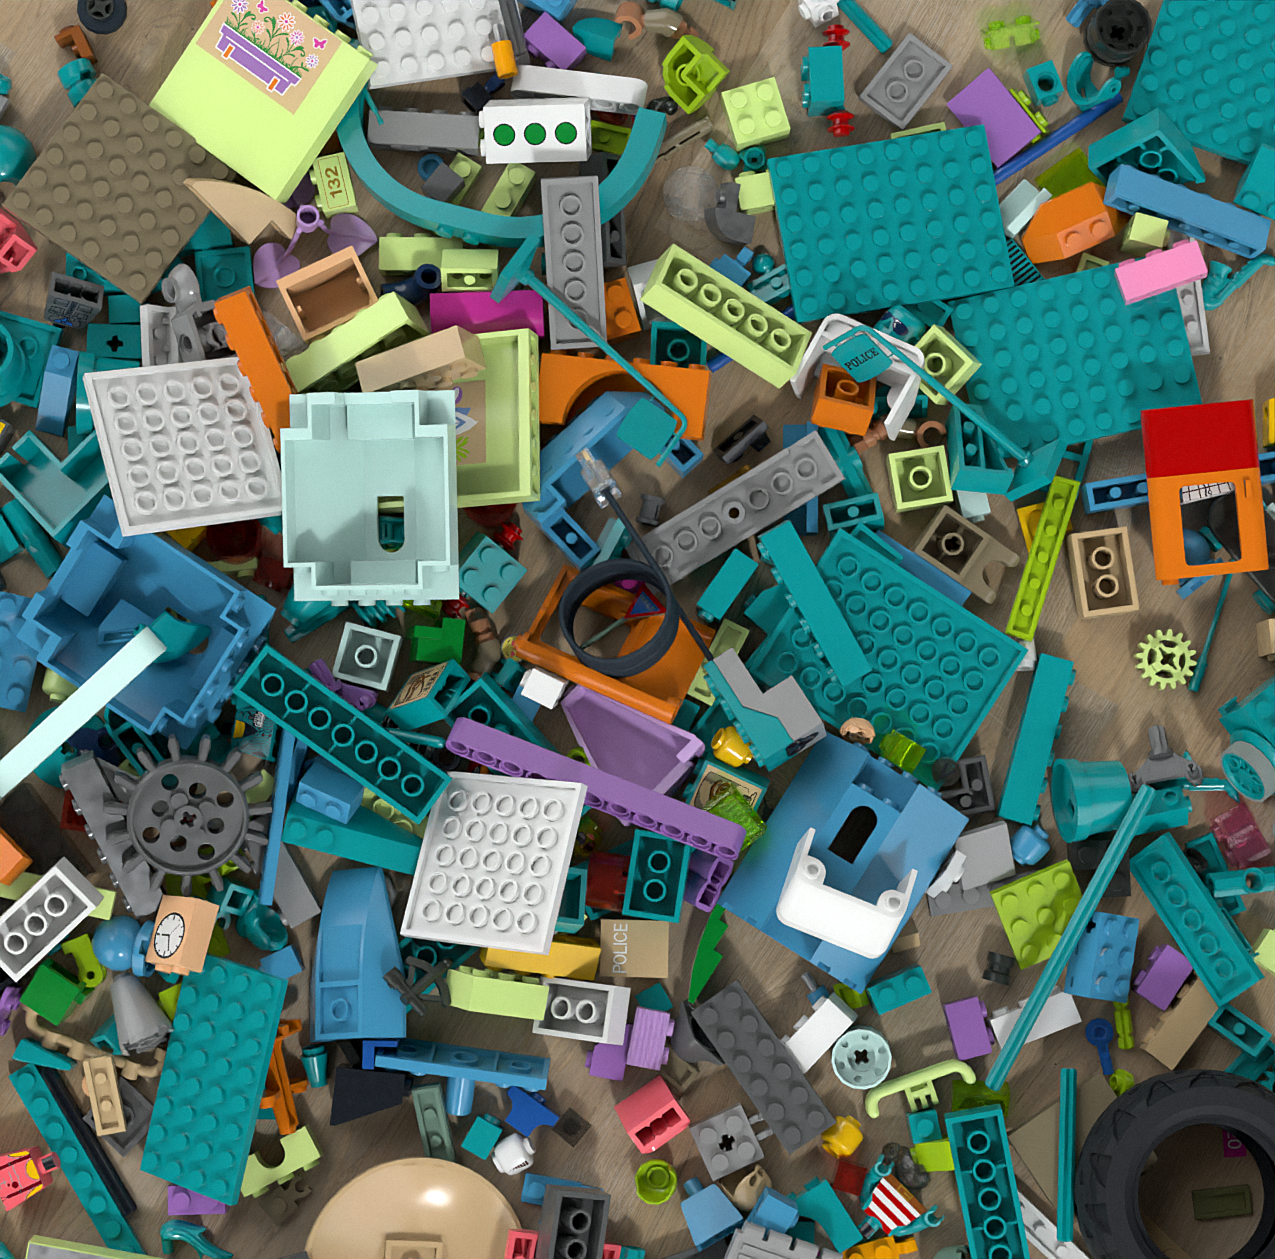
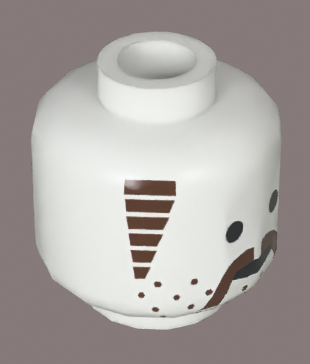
[492,1133,536,1176]

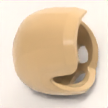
[719,1164,772,1212]

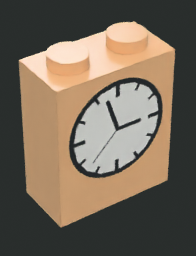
[145,895,219,976]

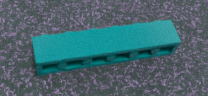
[756,520,872,687]
[995,653,1076,825]

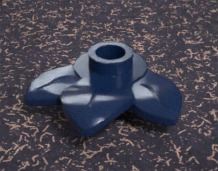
[67,727,120,767]

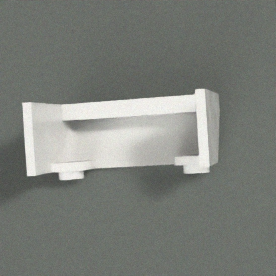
[790,314,925,441]
[776,827,918,959]

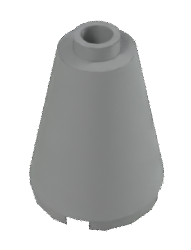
[110,972,174,1056]

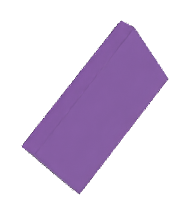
[946,68,1042,168]

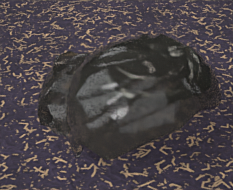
[880,1141,931,1190]

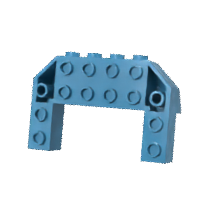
[522,391,704,573]

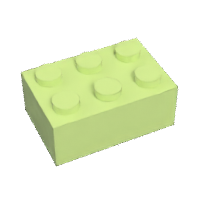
[446,965,549,1020]

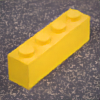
[479,934,601,982]

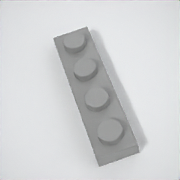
[926,871,1037,916]

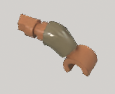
[613,1,699,40]
[848,412,947,454]
[465,607,501,681]

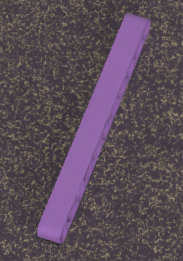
[445,717,746,860]

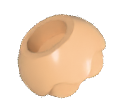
[840,718,875,745]

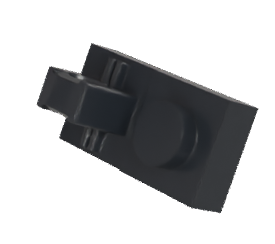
[713,415,771,465]

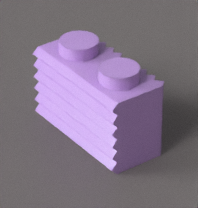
[626,1006,675,1070]

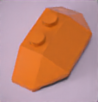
[1021,182,1130,264]

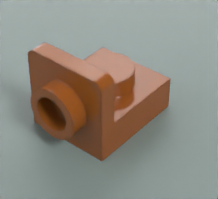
[54,25,98,64]

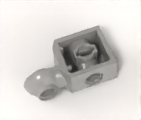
[162,264,238,362]

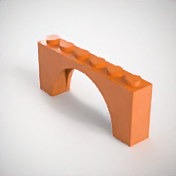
[539,350,712,441]

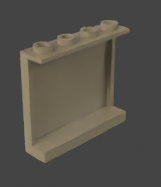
[1006,1072,1159,1224]

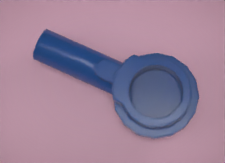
[1085,1018,1115,1075]

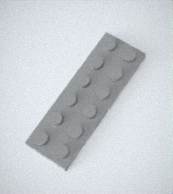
[541,175,607,350]

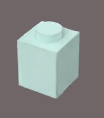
[953,490,991,524]

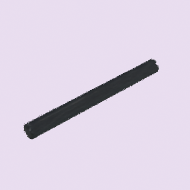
[40,1067,137,1216]

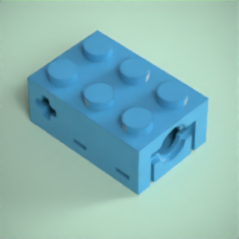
[1064,911,1139,1003]

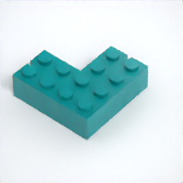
[0,429,113,549]

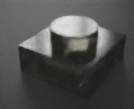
[552,1107,592,1148]

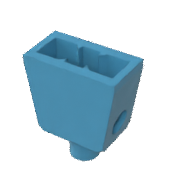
[680,1177,745,1252]

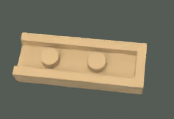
[83,1053,127,1136]

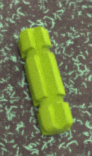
[1113,998,1135,1050]

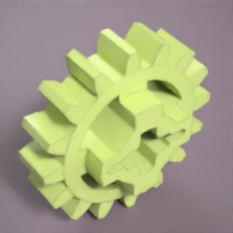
[1134,629,1197,690]

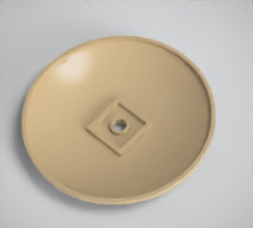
[304,1157,522,1259]

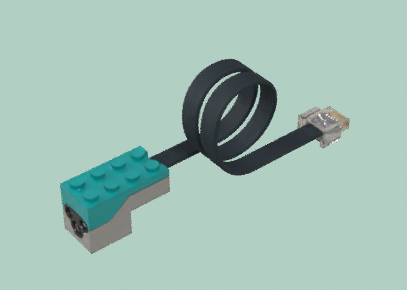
[559,448,827,772]

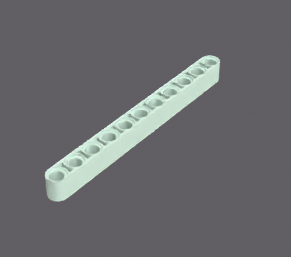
[0,627,167,800]

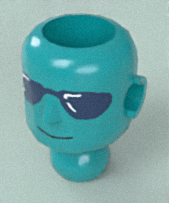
[873,305,926,346]

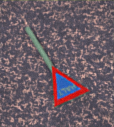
[580,583,666,650]

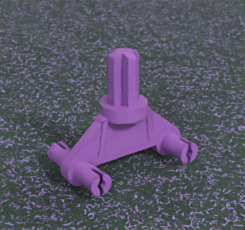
[309,659,378,710]

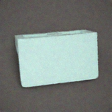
[999,179,1052,240]

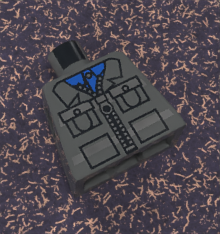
[44,272,104,329]

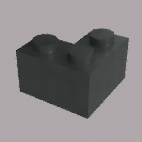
[1067,840,1131,897]

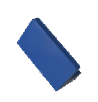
[362,1038,401,1069]

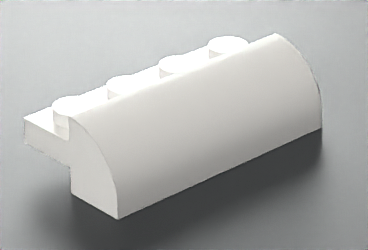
[140,304,184,367]

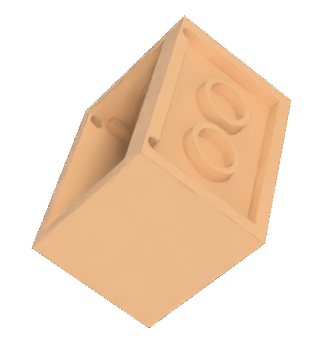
[276,245,378,347]

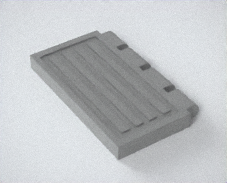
[724,1221,843,1259]

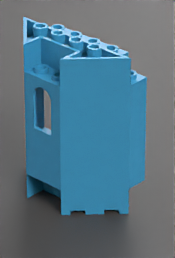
[16,494,276,750]
[716,731,969,994]

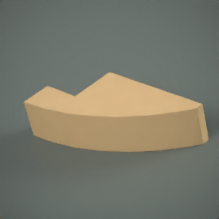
[183,178,298,244]

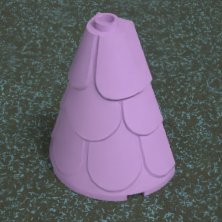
[561,685,705,826]

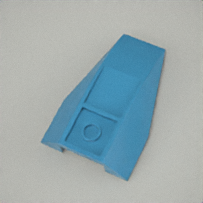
[310,867,406,1043]

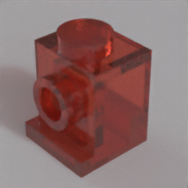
[252,555,294,592]

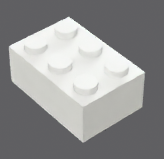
[532,976,631,1045]

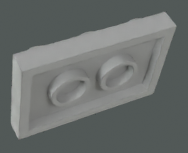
[858,33,953,131]

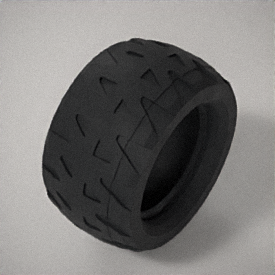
[1074,1069,1275,1259]

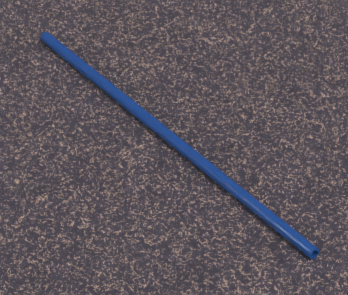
[706,92,1123,373]

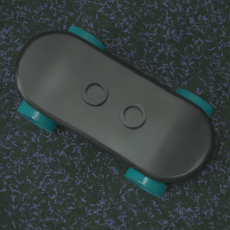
[1198,490,1275,615]

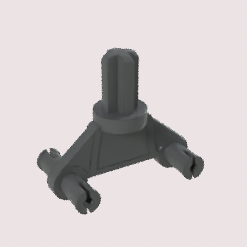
[1128,725,1203,794]

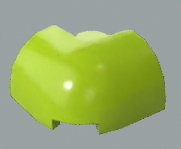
[662,35,730,114]

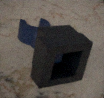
[461,73,506,116]

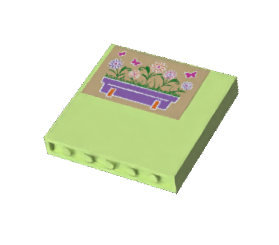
[149,0,378,204]

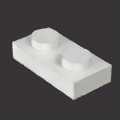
[926,850,966,898]

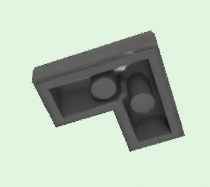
[940,755,996,816]

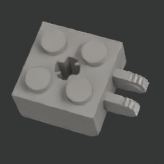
[688,1102,774,1181]

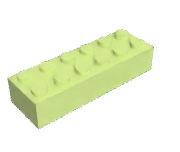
[640,243,812,388]
[286,291,430,394]

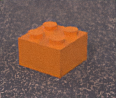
[811,363,877,436]

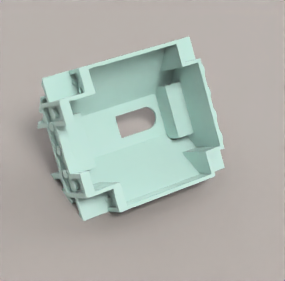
[280,390,459,606]

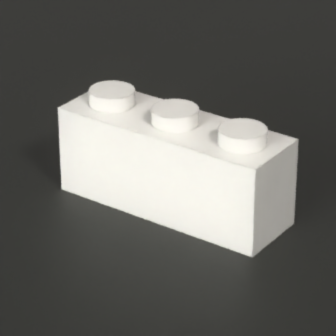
[519,666,570,709]
[987,985,1082,1051]
[781,992,858,1074]

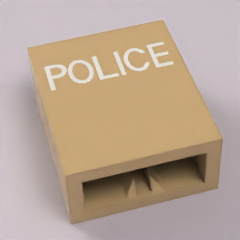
[595,919,669,978]

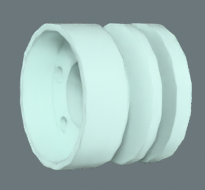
[831,1025,892,1090]

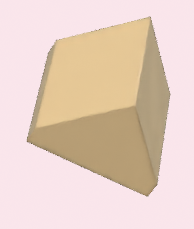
[892,918,920,953]

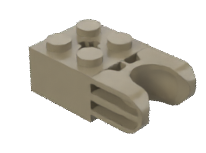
[910,505,1021,604]

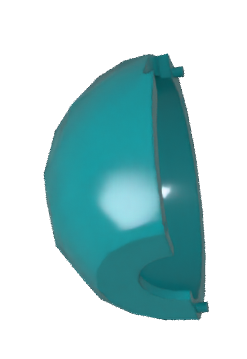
[0,124,37,186]

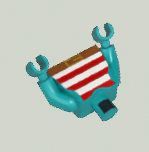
[857,1154,945,1239]

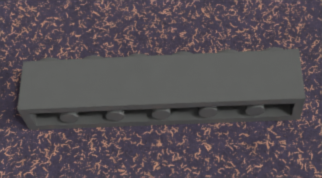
[59,750,167,919]

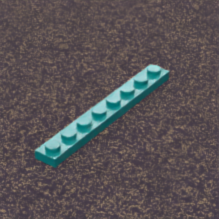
[8,1063,148,1255]

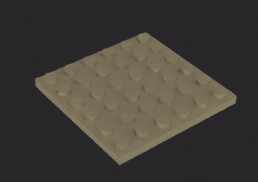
[2,73,239,305]

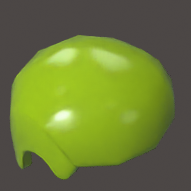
[634,1158,678,1205]

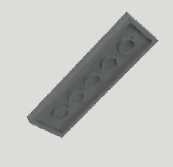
[691,979,837,1155]

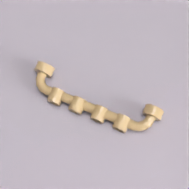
[22,1004,167,1080]

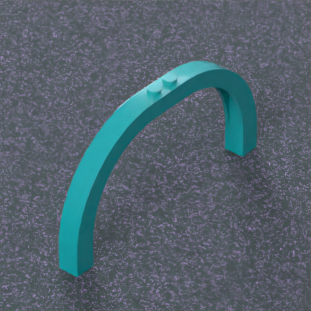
[336,38,667,248]

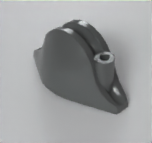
[671,999,725,1066]

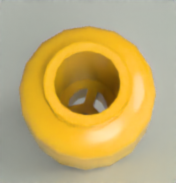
[711,726,753,768]
[821,1115,863,1159]

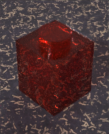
[830,1158,867,1196]

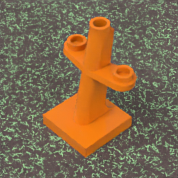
[259,1019,309,1135]

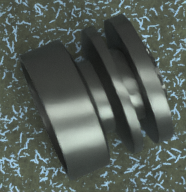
[1084,0,1152,67]

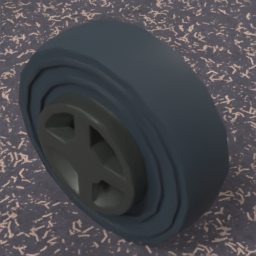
[77,0,127,35]

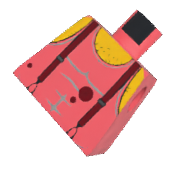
[0,1146,61,1211]

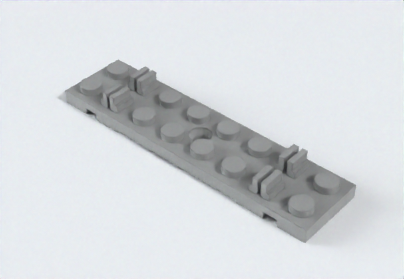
[625,430,846,595]

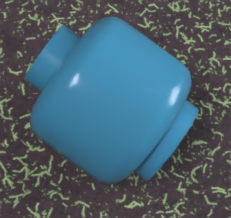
[1009,824,1050,866]

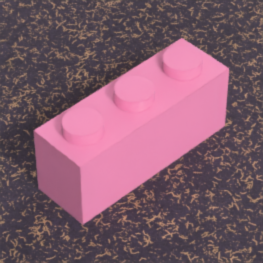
[1114,239,1208,306]

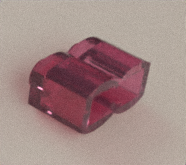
[1210,803,1271,869]

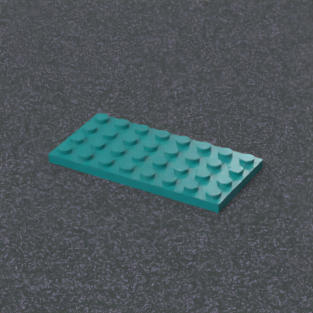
[140,952,289,1206]

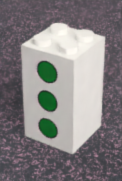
[479,97,592,164]

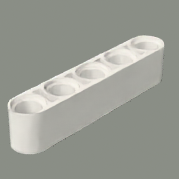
[510,65,648,115]

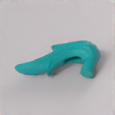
[159,1220,234,1259]

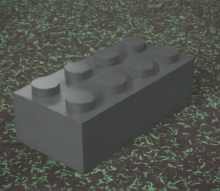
[535,1184,611,1259]

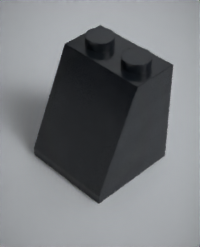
[330,1063,414,1126]

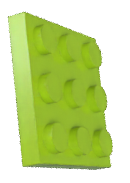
[989,859,1083,970]

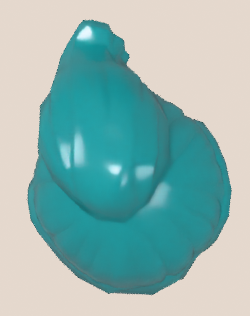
[236,888,288,952]

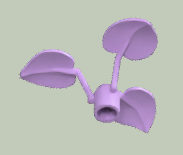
[253,173,377,289]

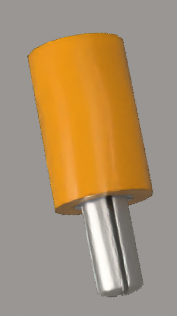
[491,24,518,79]

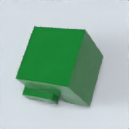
[405,617,465,665]
[19,958,95,1026]

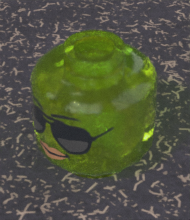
[572,815,603,857]

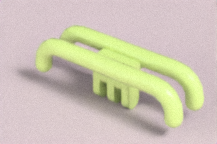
[865,1059,976,1118]

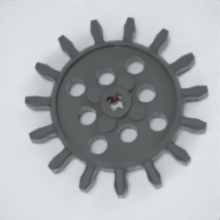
[103,734,272,897]

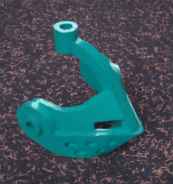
[1067,51,1130,112]

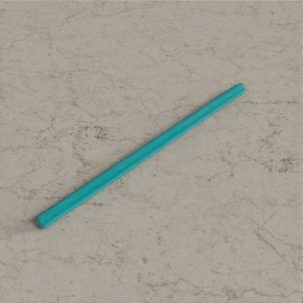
[985,784,1156,1091]

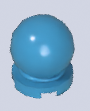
[1176,528,1224,600]
[91,915,155,977]

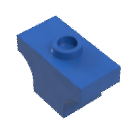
[505,1086,560,1137]

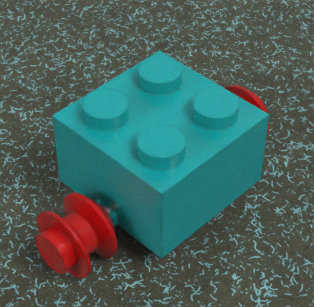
[800,24,855,137]
[439,521,527,618]

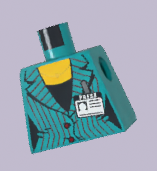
[221,708,281,763]

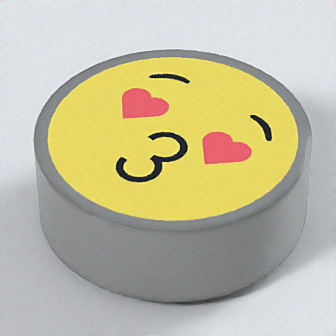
[501,635,523,663]

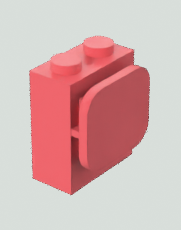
[614,1075,690,1154]

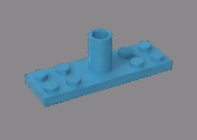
[375,1038,551,1116]

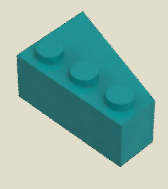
[945,404,1015,495]

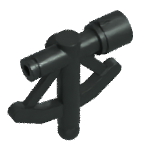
[382,956,453,1016]

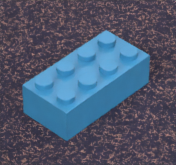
[0,591,39,713]

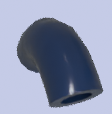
[380,264,442,306]

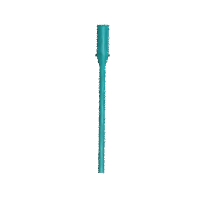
[1188,559,1235,693]

